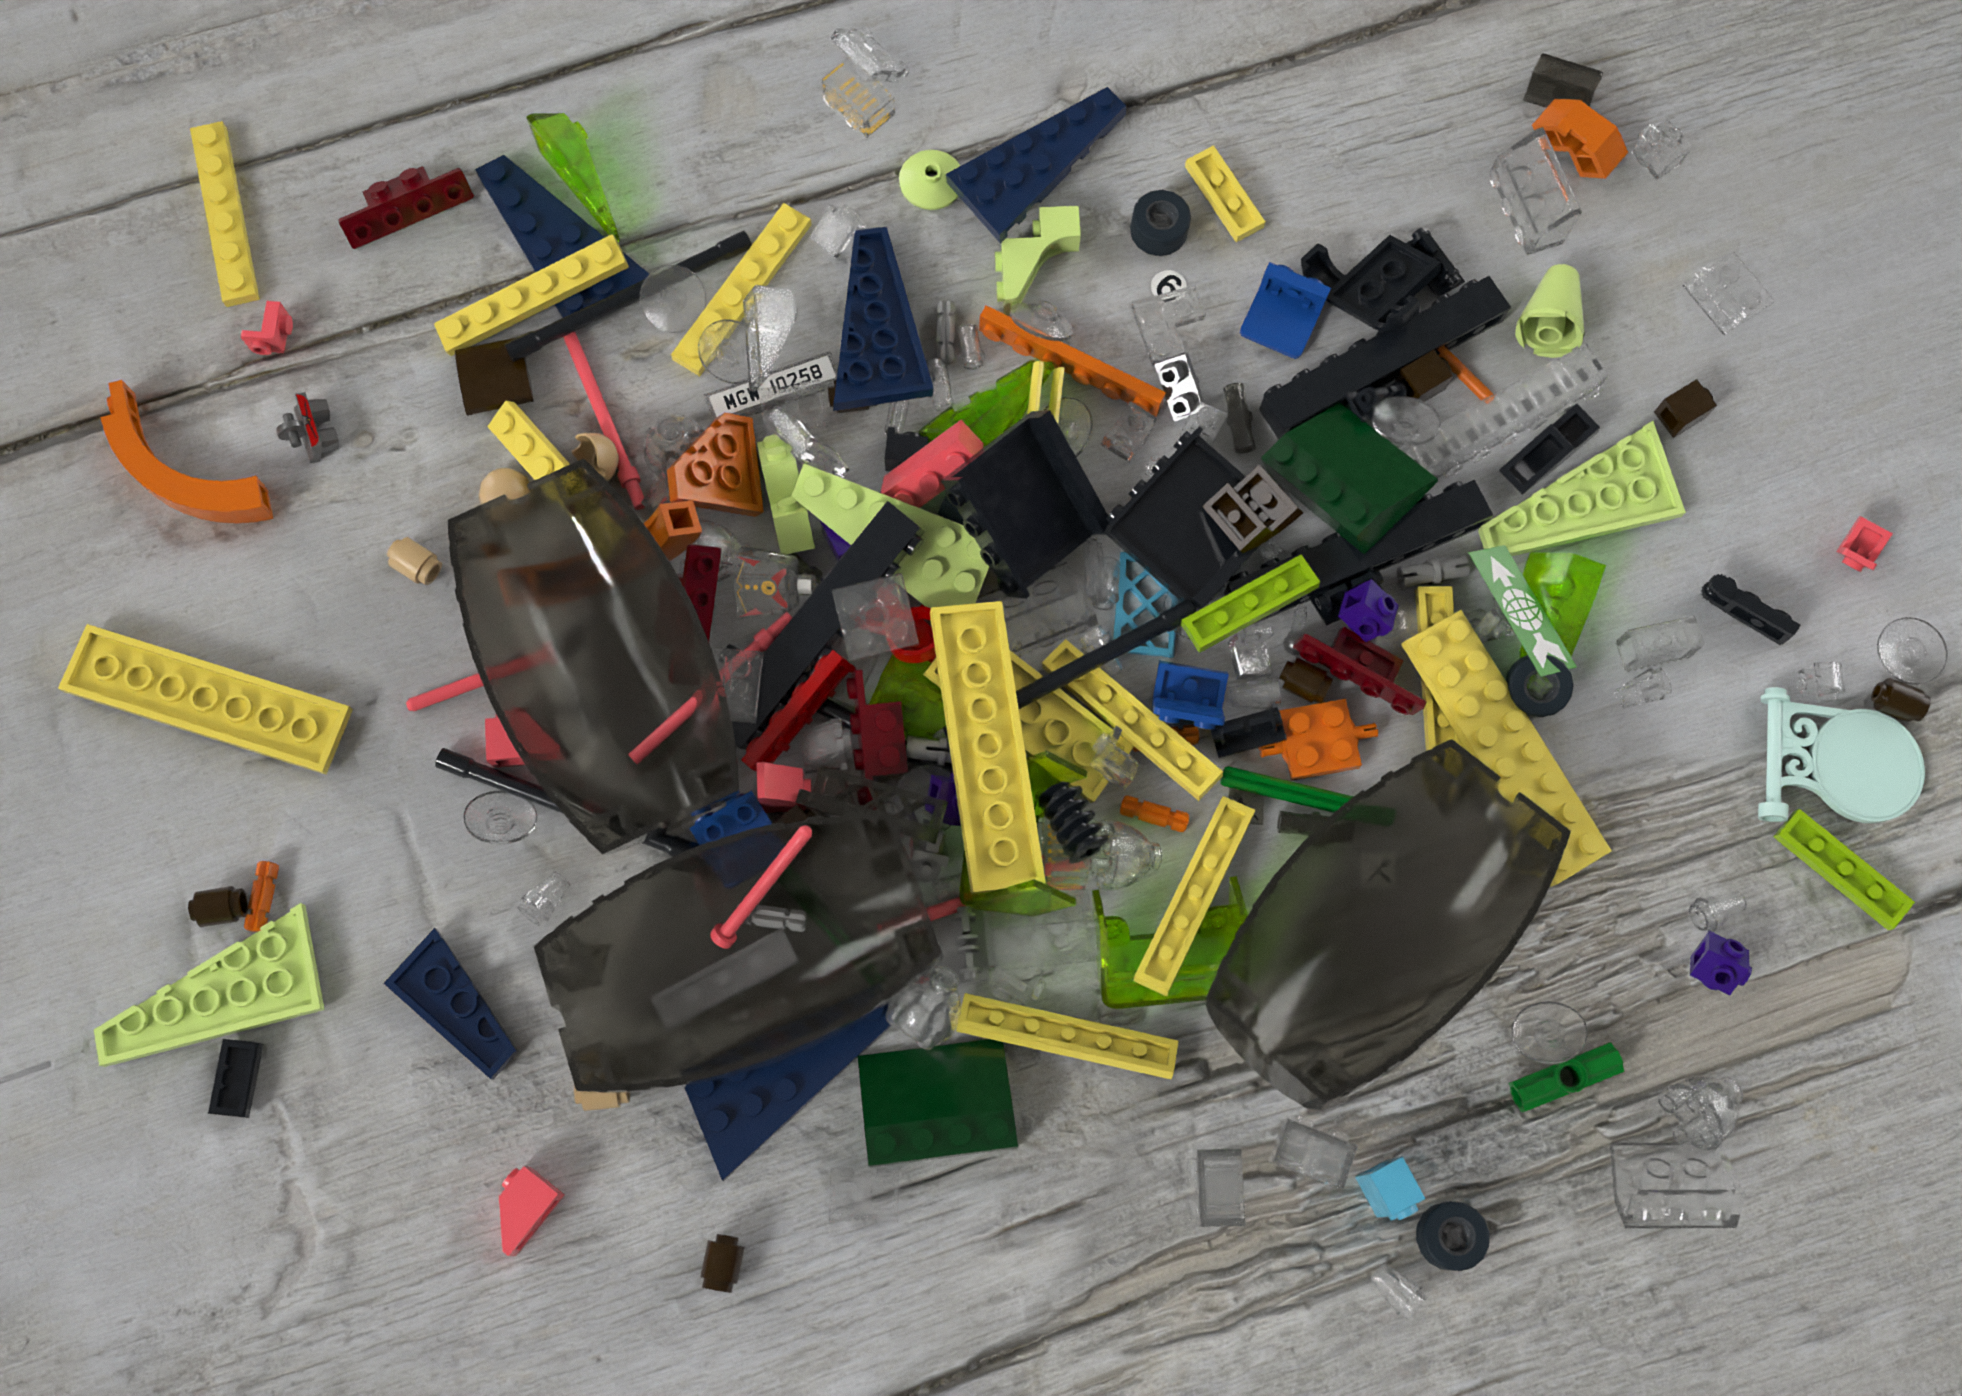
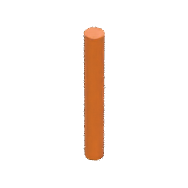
[1437,346,1497,406]

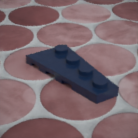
[383,928,519,1080]

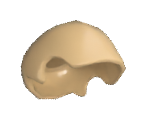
[572,433,619,486]
[479,468,533,520]

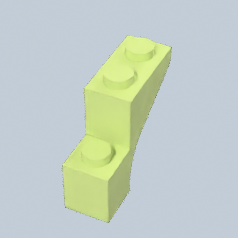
[995,206,1081,314]
[757,434,815,556]

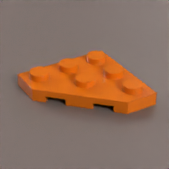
[667,412,764,517]

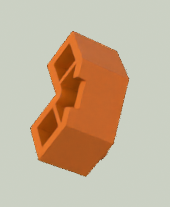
[1532,99,1628,179]

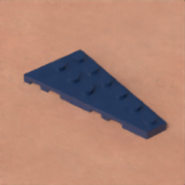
[946,86,1126,244]
[475,155,652,318]
[833,226,934,411]
[680,985,898,1181]

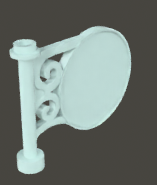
[1758,687,1925,823]

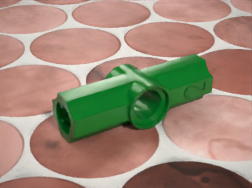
[1509,1042,1625,1113]

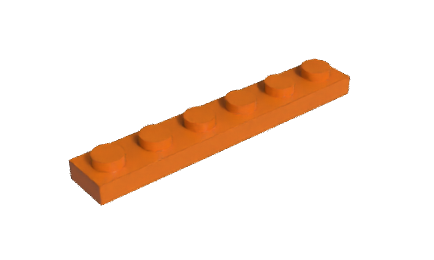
[979,305,1166,417]

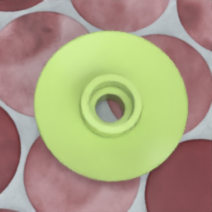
[899,150,960,210]

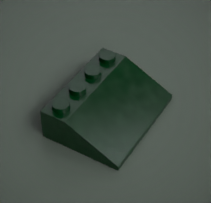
[1260,403,1438,554]
[858,1039,1018,1168]

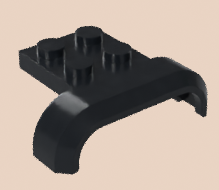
[1301,235,1441,333]

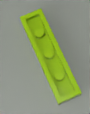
[1181,554,1320,653]
[1773,809,1915,931]

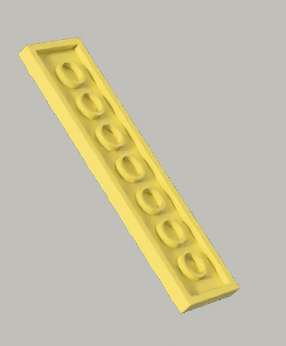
[930,601,1046,894]
[1401,610,1612,887]
[58,624,353,775]

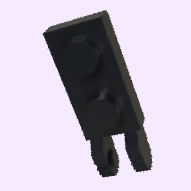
[1701,574,1801,645]

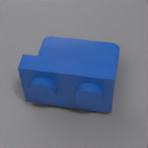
[1240,262,1331,359]
[1152,660,1229,729]
[689,790,785,887]

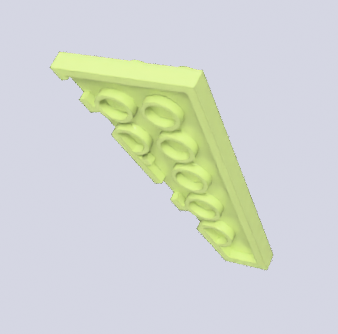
[1478,421,1686,556]
[791,463,990,608]
[94,903,325,1067]

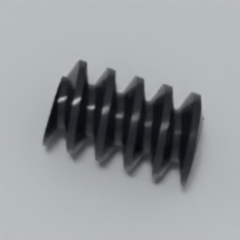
[1037,782,1109,863]

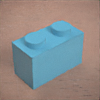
[1355,1157,1426,1221]

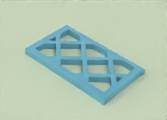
[1113,552,1178,658]

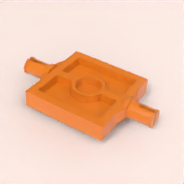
[1258,699,1378,781]

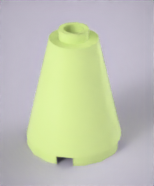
[1515,264,1585,358]

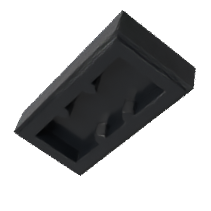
[208,1039,263,1118]

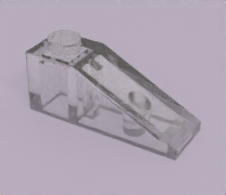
[743,285,798,392]

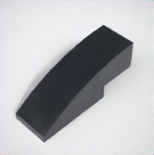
[1499,403,1600,495]

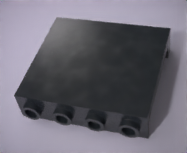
[941,410,1109,598]
[1104,426,1260,612]

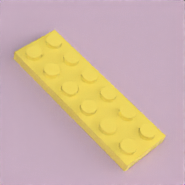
[923,651,1134,803]

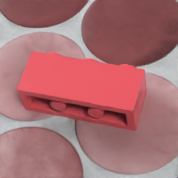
[880,420,984,508]

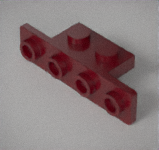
[338,166,474,249]
[657,544,721,685]
[1293,626,1427,715]
[847,669,908,813]

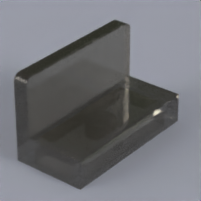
[1523,53,1603,108]

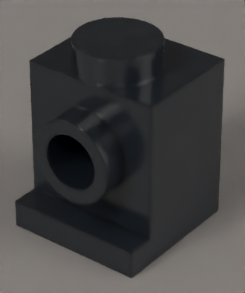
[884,427,928,472]

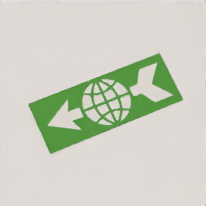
[1468,545,1577,677]

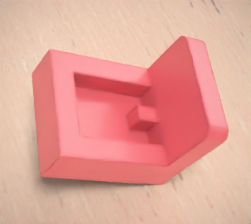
[241,301,293,355]
[1836,516,1893,572]

